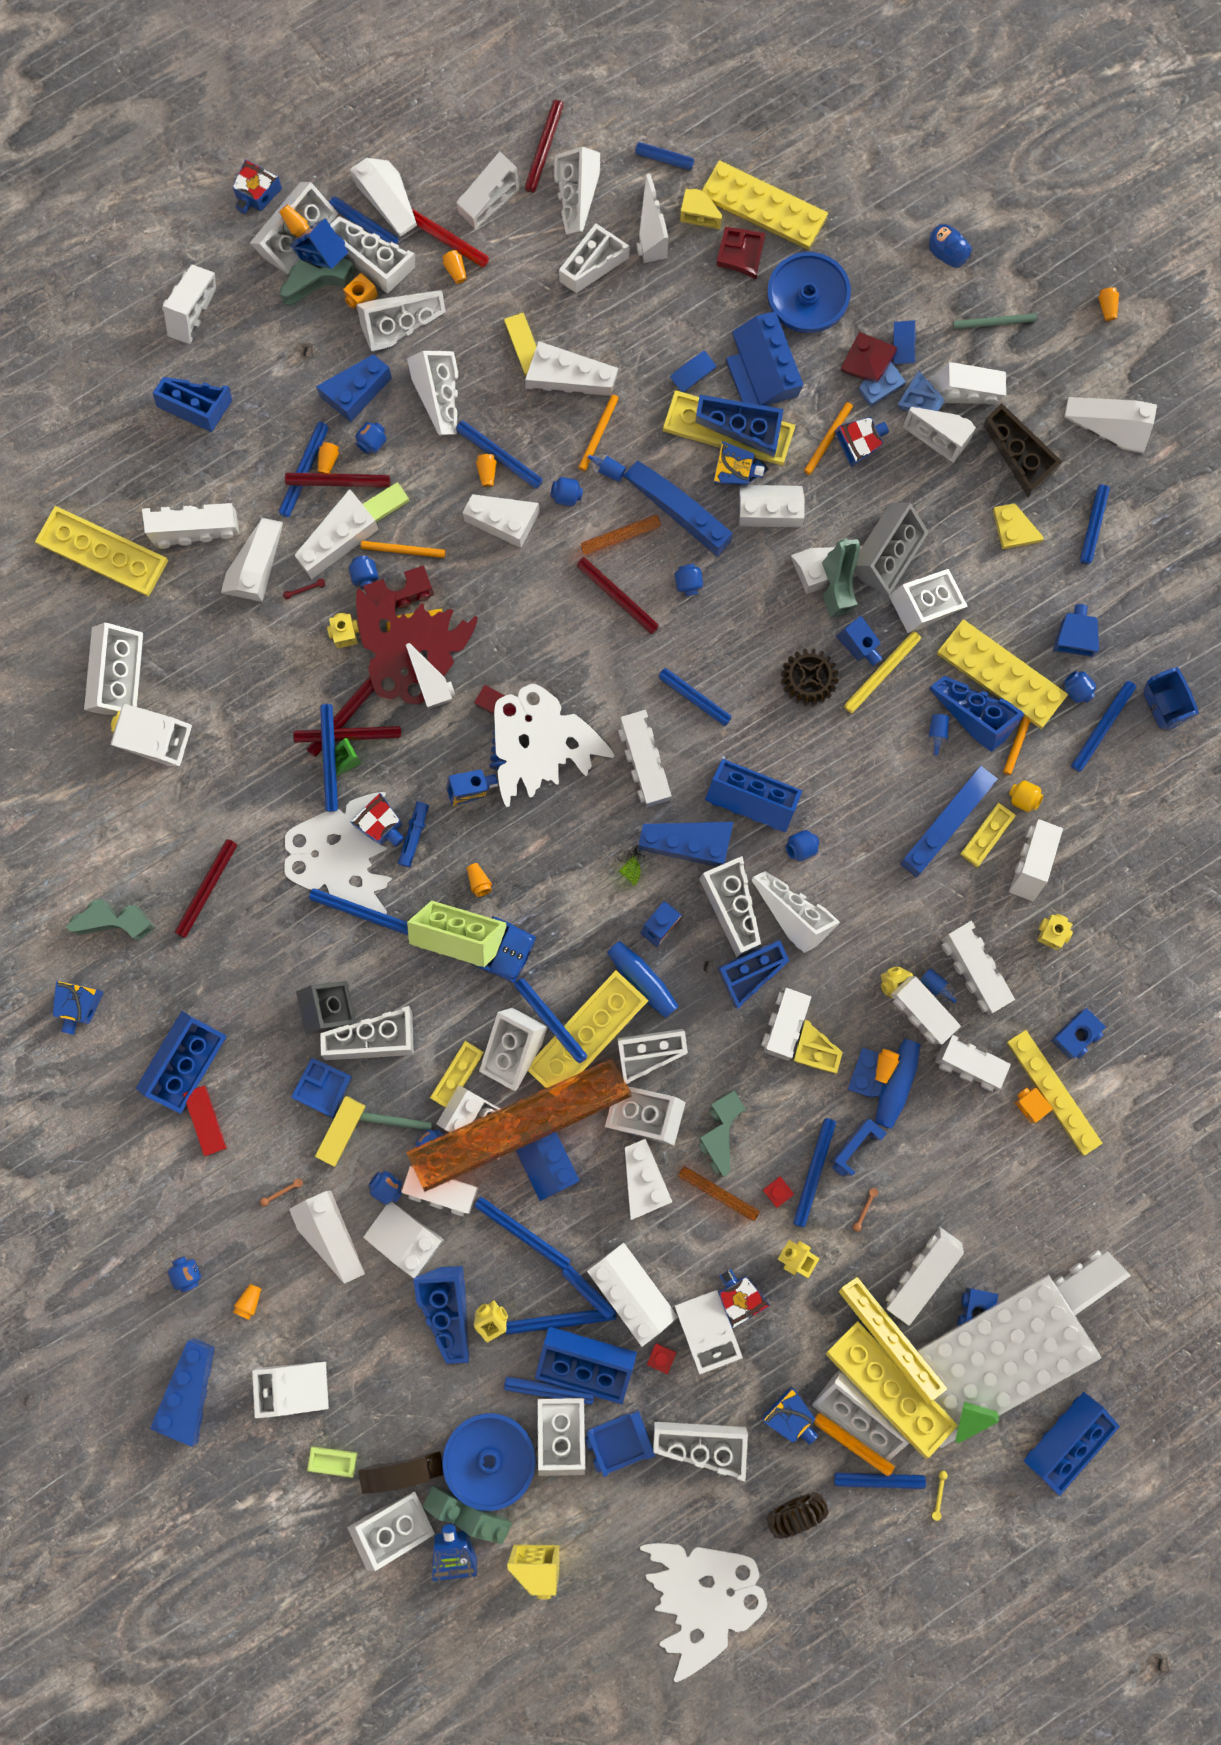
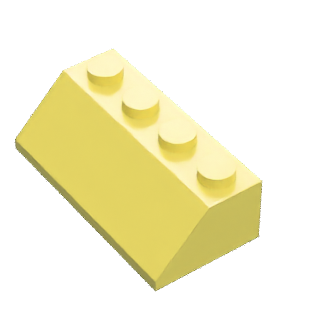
[508,1545,560,1599]

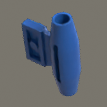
[607,941,679,1021]
[848,1039,921,1129]

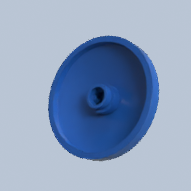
[767,252,851,333]
[443,1413,536,1511]

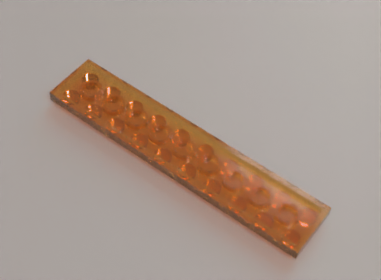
[406,1059,632,1192]

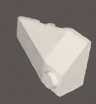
[636,174,669,263]
[407,351,458,435]
[289,1191,365,1284]

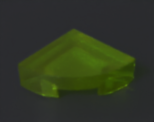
[619,855,641,886]

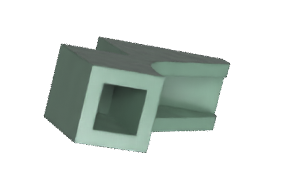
[280,258,355,306]
[822,539,860,618]
[66,898,156,941]
[698,1090,746,1177]
[423,1485,512,1545]

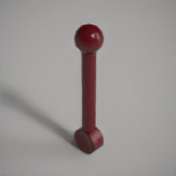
[283,578,326,599]

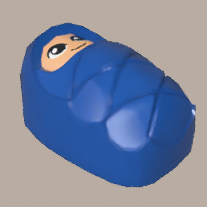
[929,224,972,268]

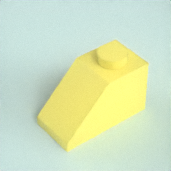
[680,189,722,229]

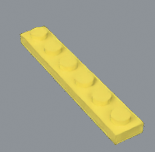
[1006,1030,1103,1156]
[839,1277,947,1404]

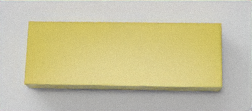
[504,312,537,377]
[960,802,1016,868]
[430,1041,484,1108]
[315,1096,366,1167]

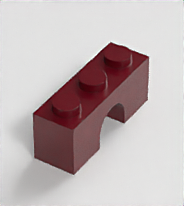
[363,565,434,609]

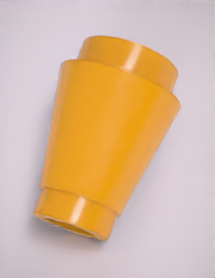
[279,204,309,237]
[442,250,467,284]
[1098,287,1119,321]
[317,442,340,474]
[476,454,496,487]
[466,863,492,897]
[875,1048,900,1083]
[233,1284,262,1320]

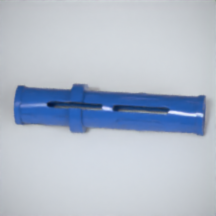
[397,801,430,868]

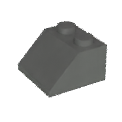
[296,981,356,1035]

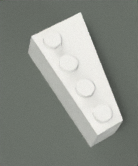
[330,217,415,294]
[142,503,239,549]
[618,710,672,808]
[941,921,1015,1015]
[321,1006,414,1061]

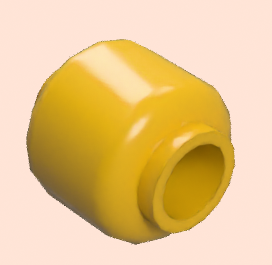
[1009,780,1044,812]

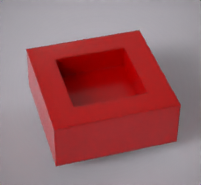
[762,1176,794,1208]
[647,1343,677,1374]

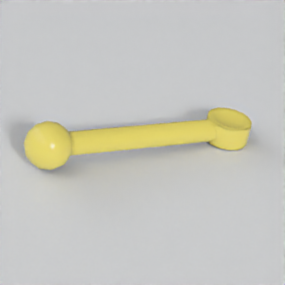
[932,1471,948,1521]

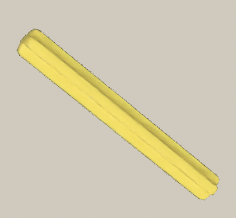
[844,631,921,713]

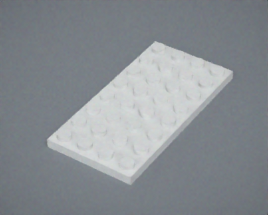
[917,1274,1101,1448]

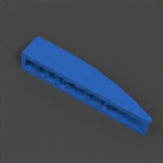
[623,460,733,557]
[900,766,997,878]

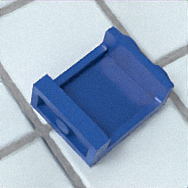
[830,1119,887,1176]
[585,1409,655,1477]

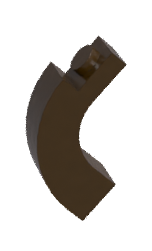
[358,1451,444,1493]

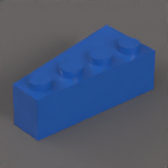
[695,395,784,458]
[638,822,733,867]
[150,1338,215,1447]

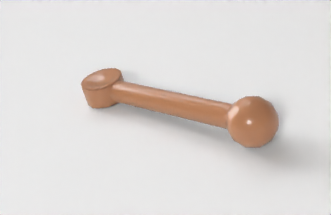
[260,1179,303,1207]
[853,1188,878,1232]

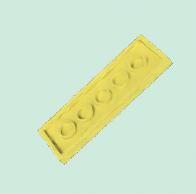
[701,160,828,250]
[663,390,796,466]
[35,506,168,597]
[937,619,1068,729]
[528,970,649,1099]
[826,1321,958,1459]

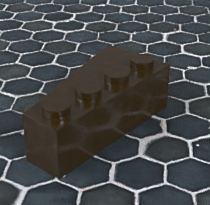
[984,403,1062,498]

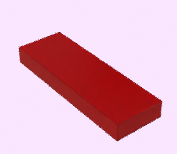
[183,1086,227,1157]

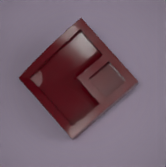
[716,226,765,279]
[840,332,897,383]

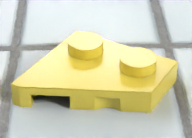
[993,503,1043,550]
[793,1020,843,1074]

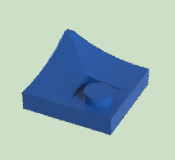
[291,1058,352,1119]

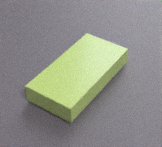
[362,482,410,522]
[307,1446,357,1478]

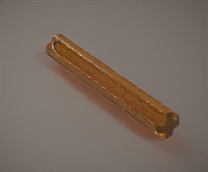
[581,515,661,554]
[678,1167,759,1221]

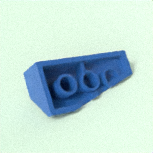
[930,676,1024,752]
[413,1266,469,1364]

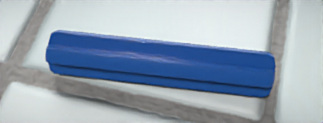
[635,142,694,170]
[562,1265,616,1320]

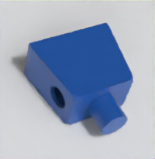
[1053,604,1099,657]
[836,616,883,666]

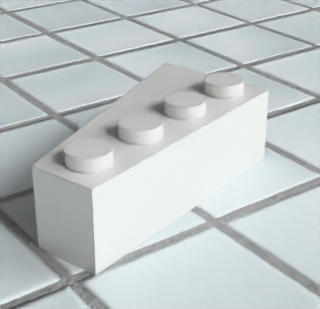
[525,341,618,396]
[295,489,379,580]
[699,856,761,957]
[886,1227,964,1326]
[653,1422,748,1481]

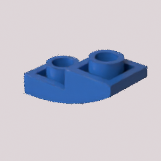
[893,320,916,365]
[670,350,717,393]

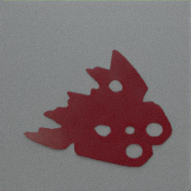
[356,589,478,705]

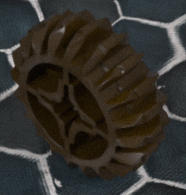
[781,648,839,706]
[766,1492,829,1539]

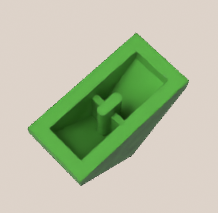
[322,738,361,777]
[955,1401,999,1443]

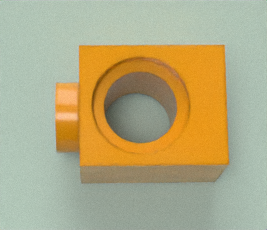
[343,273,378,309]
[1014,1087,1053,1123]

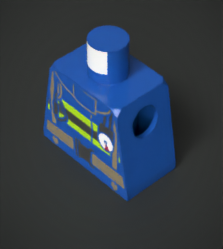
[432,1524,477,1581]

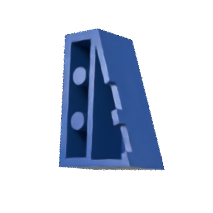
[290,218,349,269]
[316,354,392,422]
[153,377,233,432]
[717,940,789,1009]

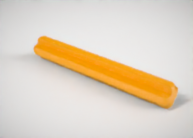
[813,1413,895,1476]

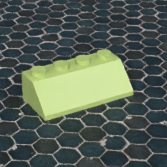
[407,901,506,967]

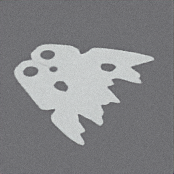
[494,684,614,807]
[285,792,392,914]
[640,1543,767,1682]

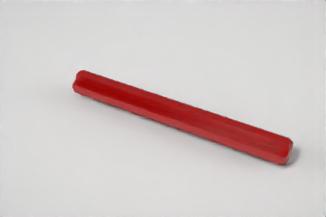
[411,208,489,267]

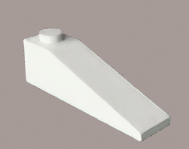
[554,147,600,235]
[350,158,417,237]
[357,290,446,351]
[1064,397,1157,454]
[221,518,283,602]
[791,546,862,594]
[752,871,840,953]

